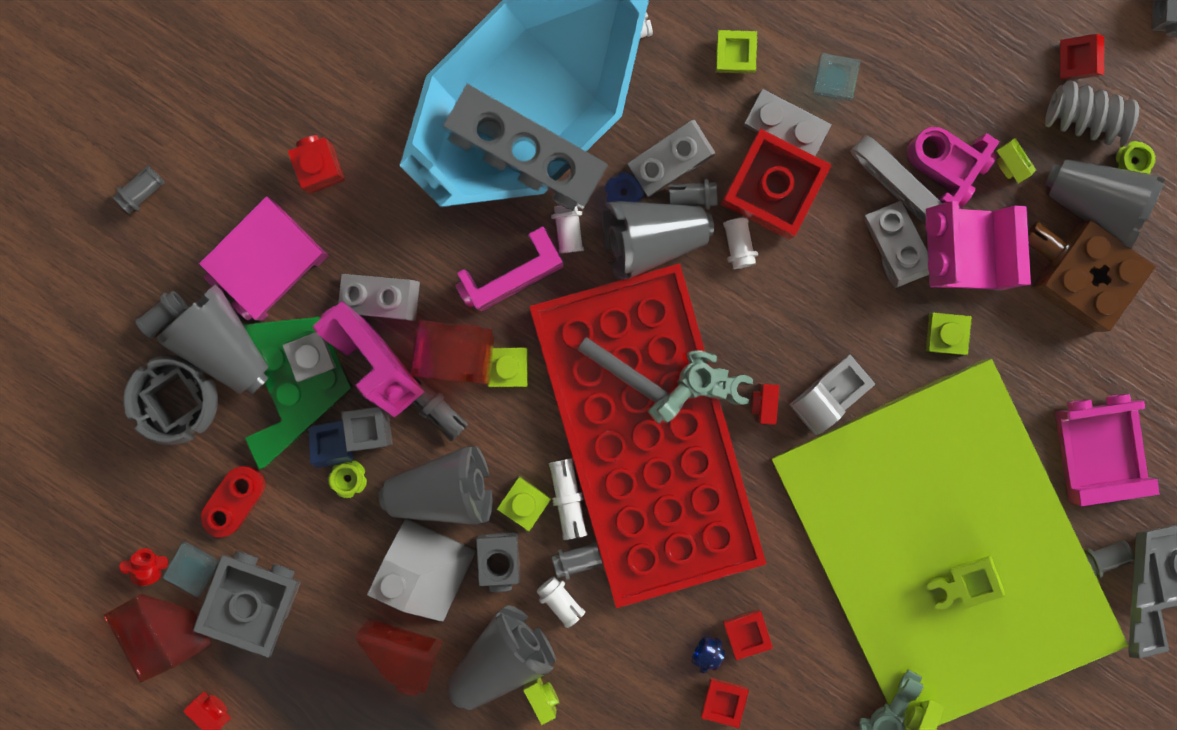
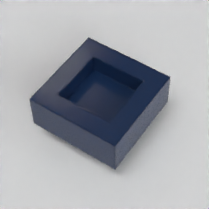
[309,420,353,468]

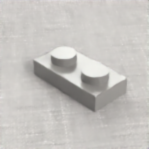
[743,89,832,156]

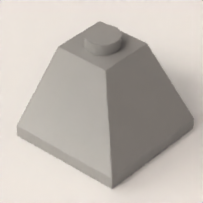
[367,519,476,622]

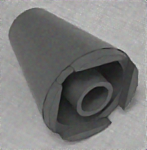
[1045,159,1165,249]
[602,201,714,281]
[156,284,269,394]
[379,446,492,525]
[447,605,556,710]

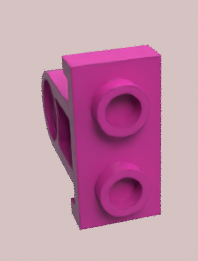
[907,127,999,208]

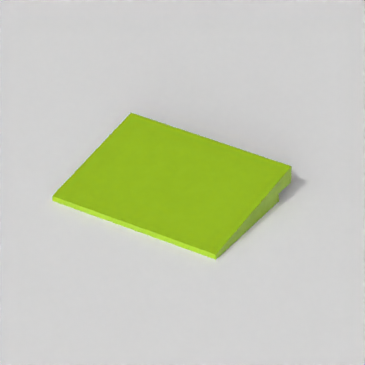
[771,359,1129,730]

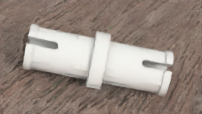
[548,458,588,540]

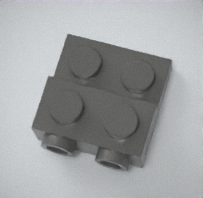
[193,550,301,658]

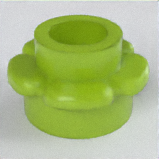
[1116,141,1155,174]
[328,461,367,498]

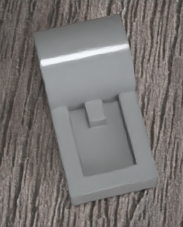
[628,120,715,197]
[864,201,929,288]
[338,274,420,321]
[789,354,875,435]

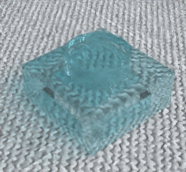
[812,53,861,101]
[163,542,220,597]

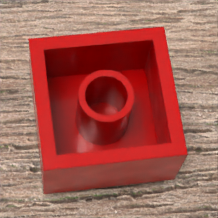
[720,129,832,240]

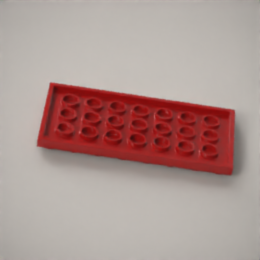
[529,263,767,608]

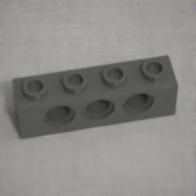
[443,84,608,211]

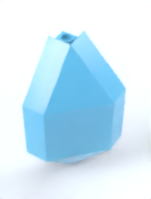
[400,0,649,207]

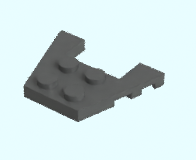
[1128,524,1177,658]

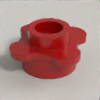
[119,548,168,586]

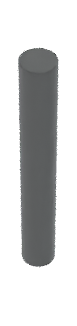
[577,337,684,411]

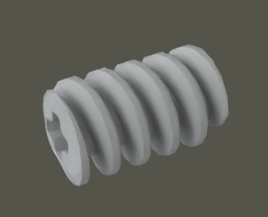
[1045,80,1139,147]

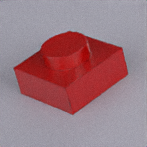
[1060,34,1104,81]
[750,384,779,425]
[723,609,773,661]
[700,677,749,728]
[183,692,231,730]

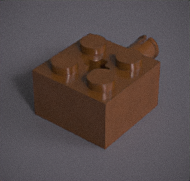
[1028,220,1156,332]

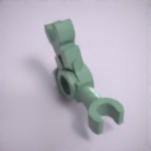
[648,351,753,423]
[859,669,923,730]

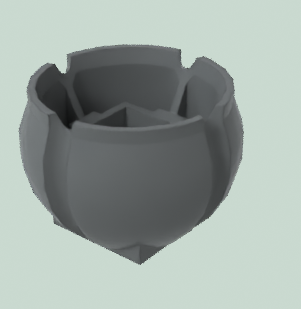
[124,355,218,445]

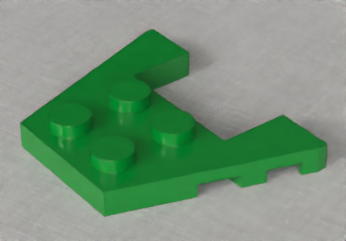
[243,317,353,470]

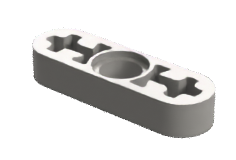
[850,135,942,224]

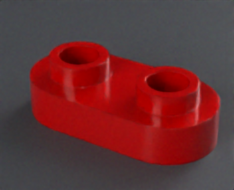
[201,465,265,538]

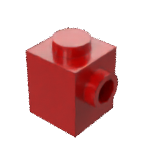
[287,135,346,194]

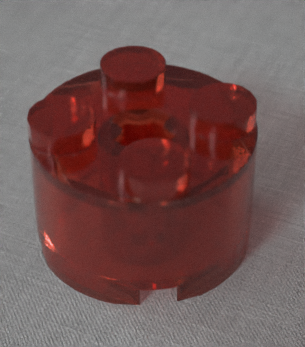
[411,321,494,384]

